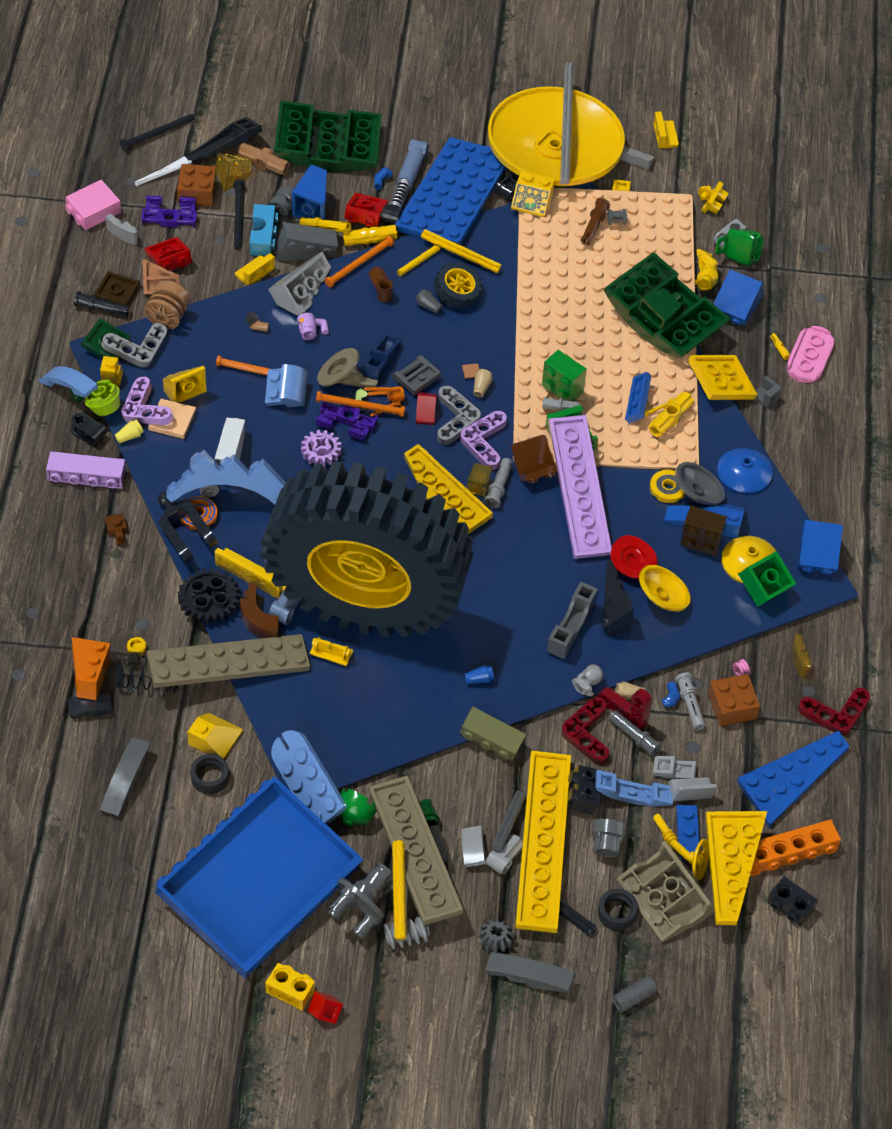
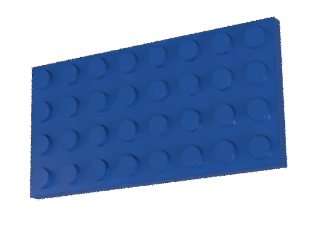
[395,137,507,245]

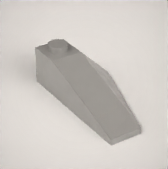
[268,252,331,316]

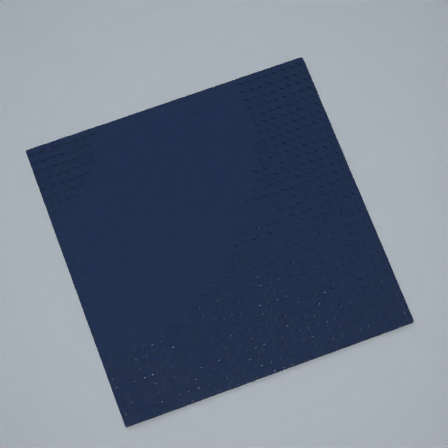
[69,181,858,791]

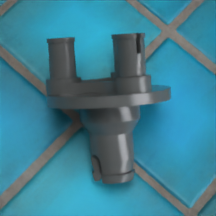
[328,863,393,939]

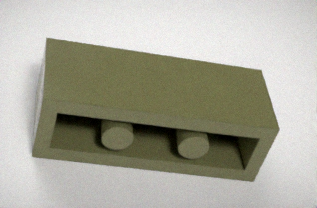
[459,707,526,761]

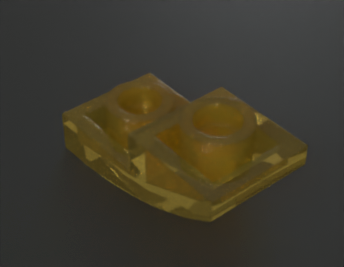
[792,633,811,678]

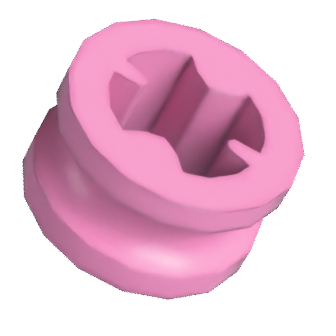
[732,659,750,676]

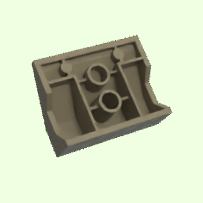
[616,841,714,943]

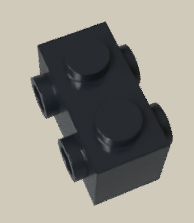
[568,765,600,814]

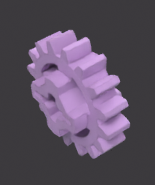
[301,430,341,467]

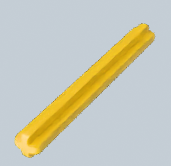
[421,229,501,273]
[392,840,407,940]

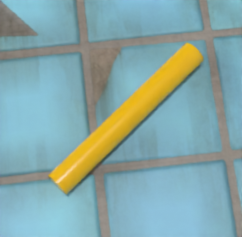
[397,245,440,277]

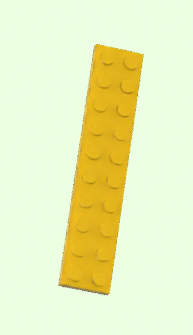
[515,751,571,933]

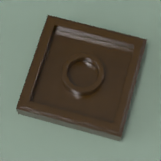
[93,271,141,306]

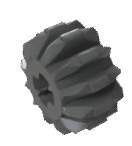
[478,917,514,953]

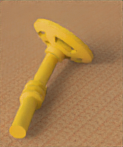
[653,814,709,880]

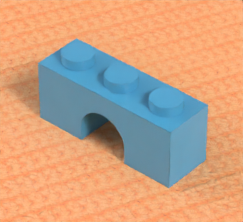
[249,204,278,256]

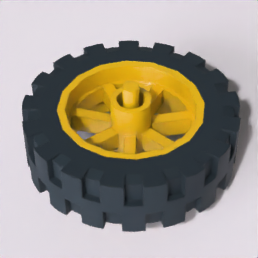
[433,262,483,308]

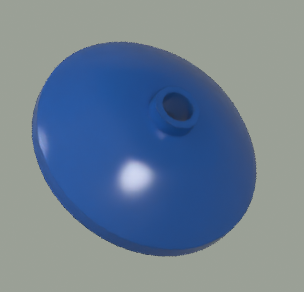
[717,448,773,495]

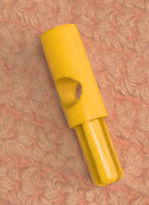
[770,333,790,360]

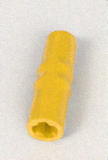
[343,225,397,246]

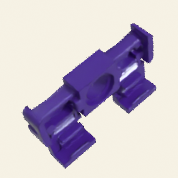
[141,195,197,228]
[316,402,378,441]

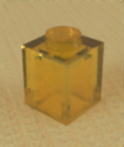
[467,463,492,496]

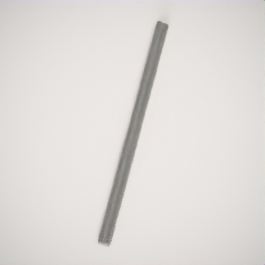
[560,62,574,185]

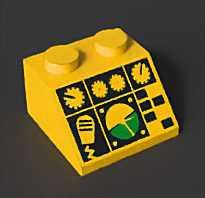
[511,170,555,217]

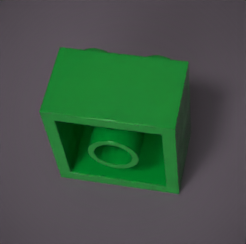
[542,349,587,401]
[738,551,796,607]

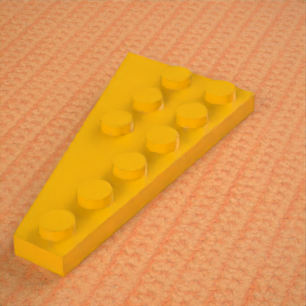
[404,444,493,535]
[705,811,767,925]

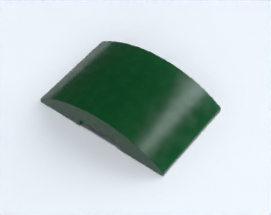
[274,100,382,172]
[604,252,730,358]

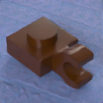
[105,513,127,545]

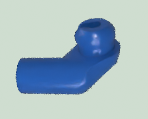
[374,167,392,190]
[662,682,680,708]

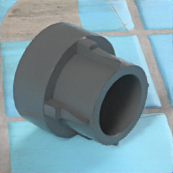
[591,819,627,857]

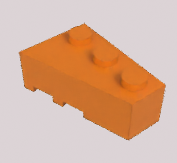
[72,637,111,700]

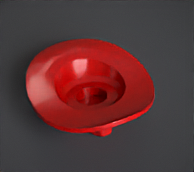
[610,535,657,579]

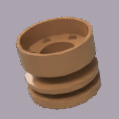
[144,280,191,329]

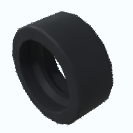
[190,754,229,794]
[597,889,638,931]

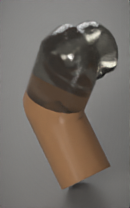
[246,312,269,332]

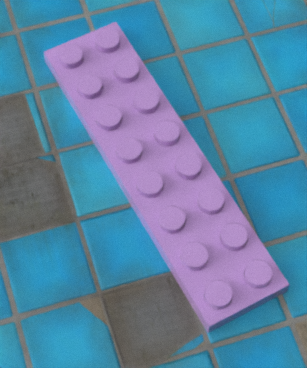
[548,415,611,559]

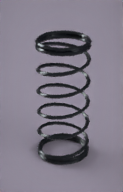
[116,663,178,692]

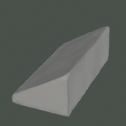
[620,146,655,170]

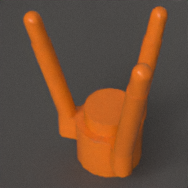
[364,386,405,417]

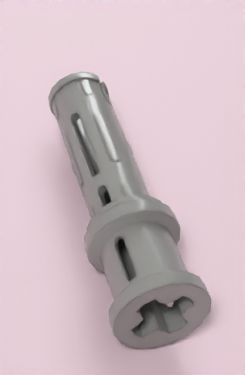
[484,458,513,509]
[675,672,706,731]

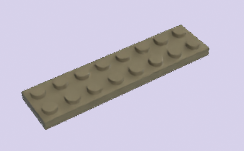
[146,634,310,688]
[369,776,463,926]

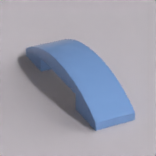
[39,366,98,398]
[596,770,673,806]

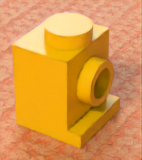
[100,356,123,386]

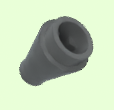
[416,289,443,314]

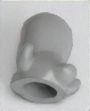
[572,664,603,696]

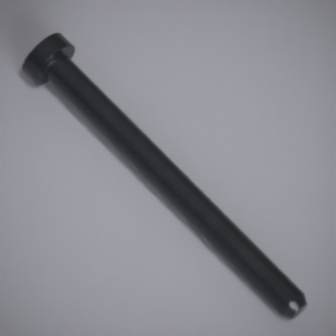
[120,114,195,152]
[233,179,245,249]

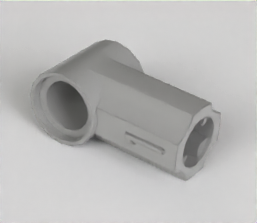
[485,834,523,875]

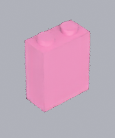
[65,180,121,230]

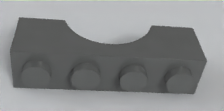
[547,582,598,659]

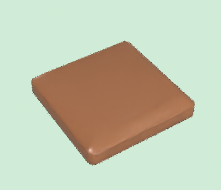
[462,363,480,379]

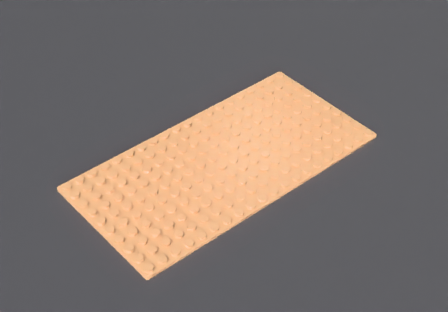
[513,188,699,470]

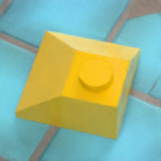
[163,366,207,403]
[187,713,243,759]

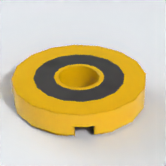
[650,470,685,503]

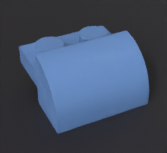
[265,365,307,407]

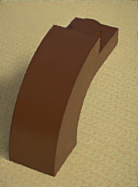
[240,583,279,639]

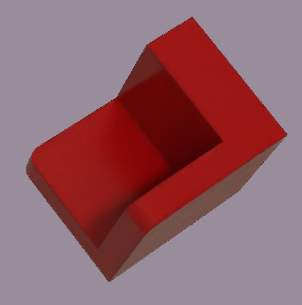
[307,991,343,1024]

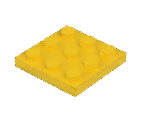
[688,355,758,400]

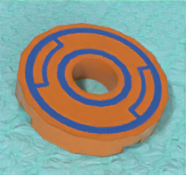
[180,496,218,531]

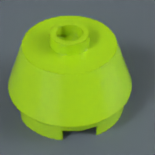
[85,380,120,416]

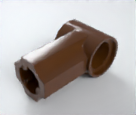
[368,266,393,303]

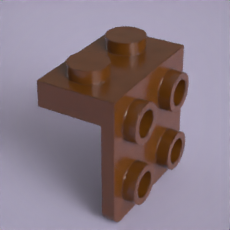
[511,435,557,484]

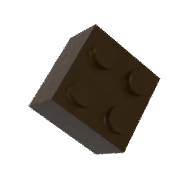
[680,506,727,556]

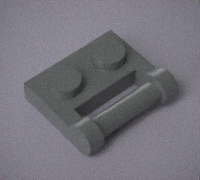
[392,355,441,395]

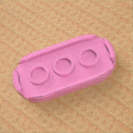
[787,326,834,383]

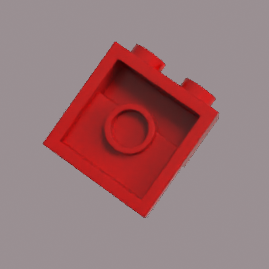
[344,193,388,227]
[144,237,193,271]

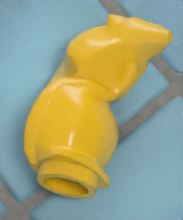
[695,249,719,291]

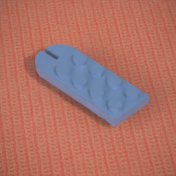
[271,730,347,825]

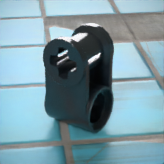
[494,172,519,202]
[71,413,107,446]

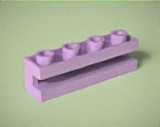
[46,451,126,489]

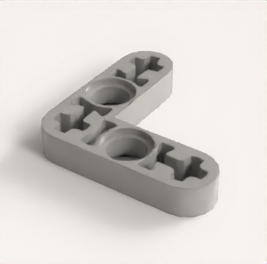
[102,323,167,368]
[437,386,481,445]

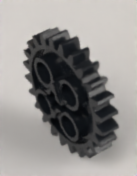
[178,568,241,625]

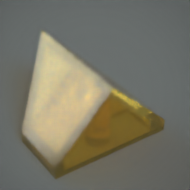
[216,153,252,192]

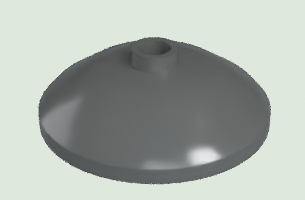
[675,462,725,506]

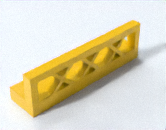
[215,548,286,599]

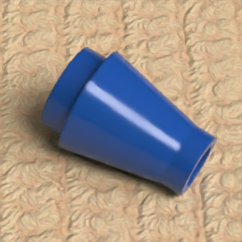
[465,664,495,685]

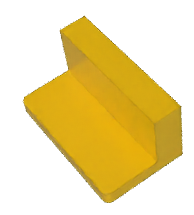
[653,112,679,148]
[235,253,275,286]

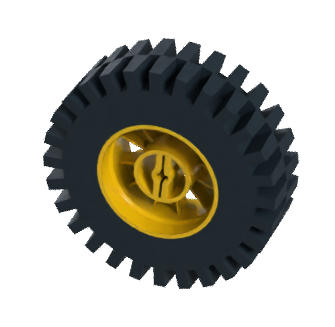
[260,462,474,638]

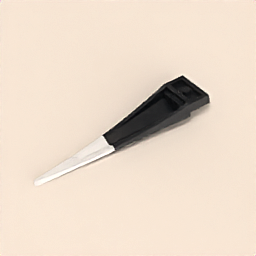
[135,117,262,186]

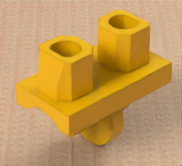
[698,181,729,214]

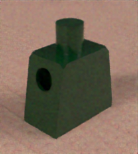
[637,288,681,330]

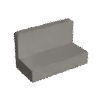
[669,777,717,801]

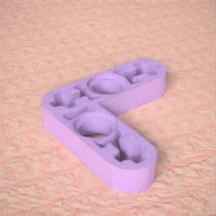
[121,376,174,425]
[460,411,507,470]

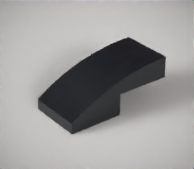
[68,693,112,719]

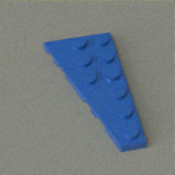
[737,731,849,828]

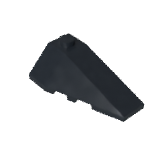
[601,559,634,636]

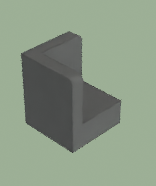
[755,376,782,409]

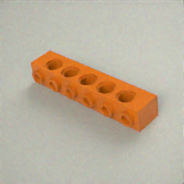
[750,819,841,876]

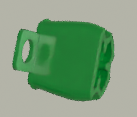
[715,228,764,266]

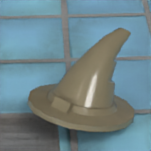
[317,348,378,387]

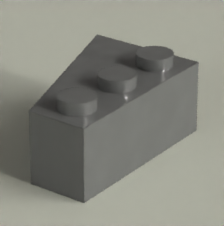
[275,222,338,261]

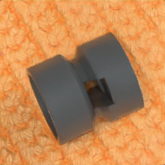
[268,186,294,219]

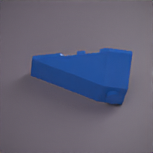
[664,504,745,539]

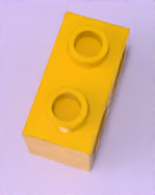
[265,963,315,1011]

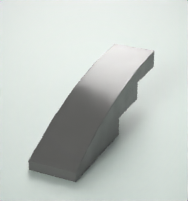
[99,737,151,817]
[485,952,576,993]

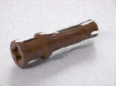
[581,198,610,245]

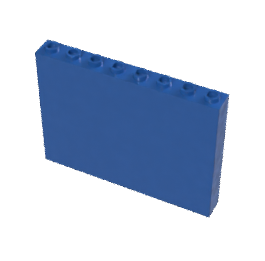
[155,776,364,979]

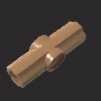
[238,143,290,175]

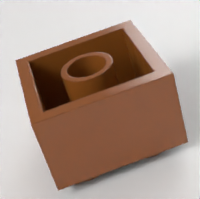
[177,164,217,206]
[708,674,760,726]

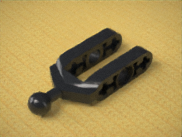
[157,492,218,564]

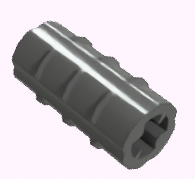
[612,976,657,1013]

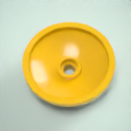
[721,536,776,583]
[639,565,690,611]

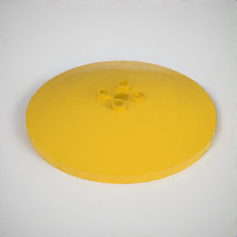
[488,87,625,186]

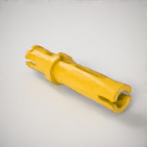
[300,217,351,233]

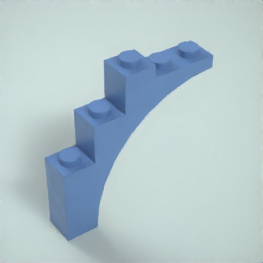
[166,450,286,505]

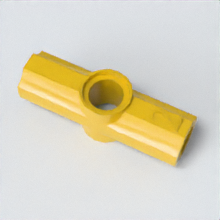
[648,392,694,437]

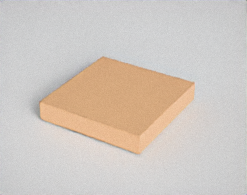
[148,399,196,439]

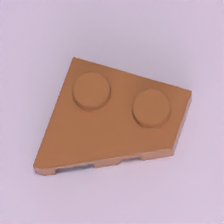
[143,259,180,295]

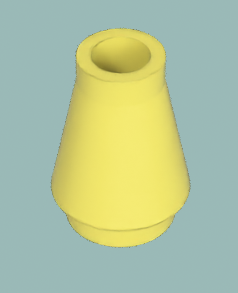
[114,420,144,444]

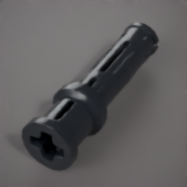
[74,291,130,317]

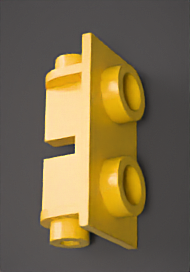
[310,637,353,666]

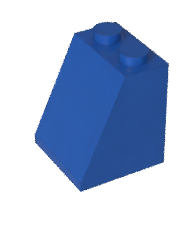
[292,165,327,220]
[714,270,764,326]
[798,520,843,575]

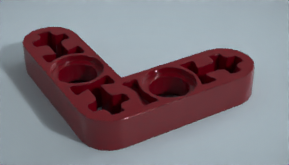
[598,687,652,730]
[798,688,870,736]
[561,697,609,765]

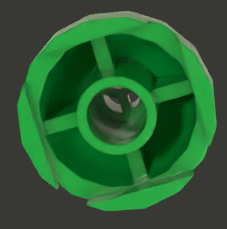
[340,788,377,827]

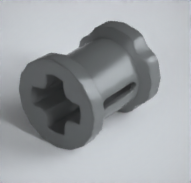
[607,209,627,225]

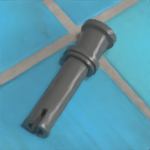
[609,710,663,758]

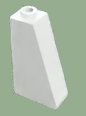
[215,418,245,466]

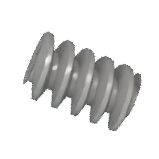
[384,917,430,950]

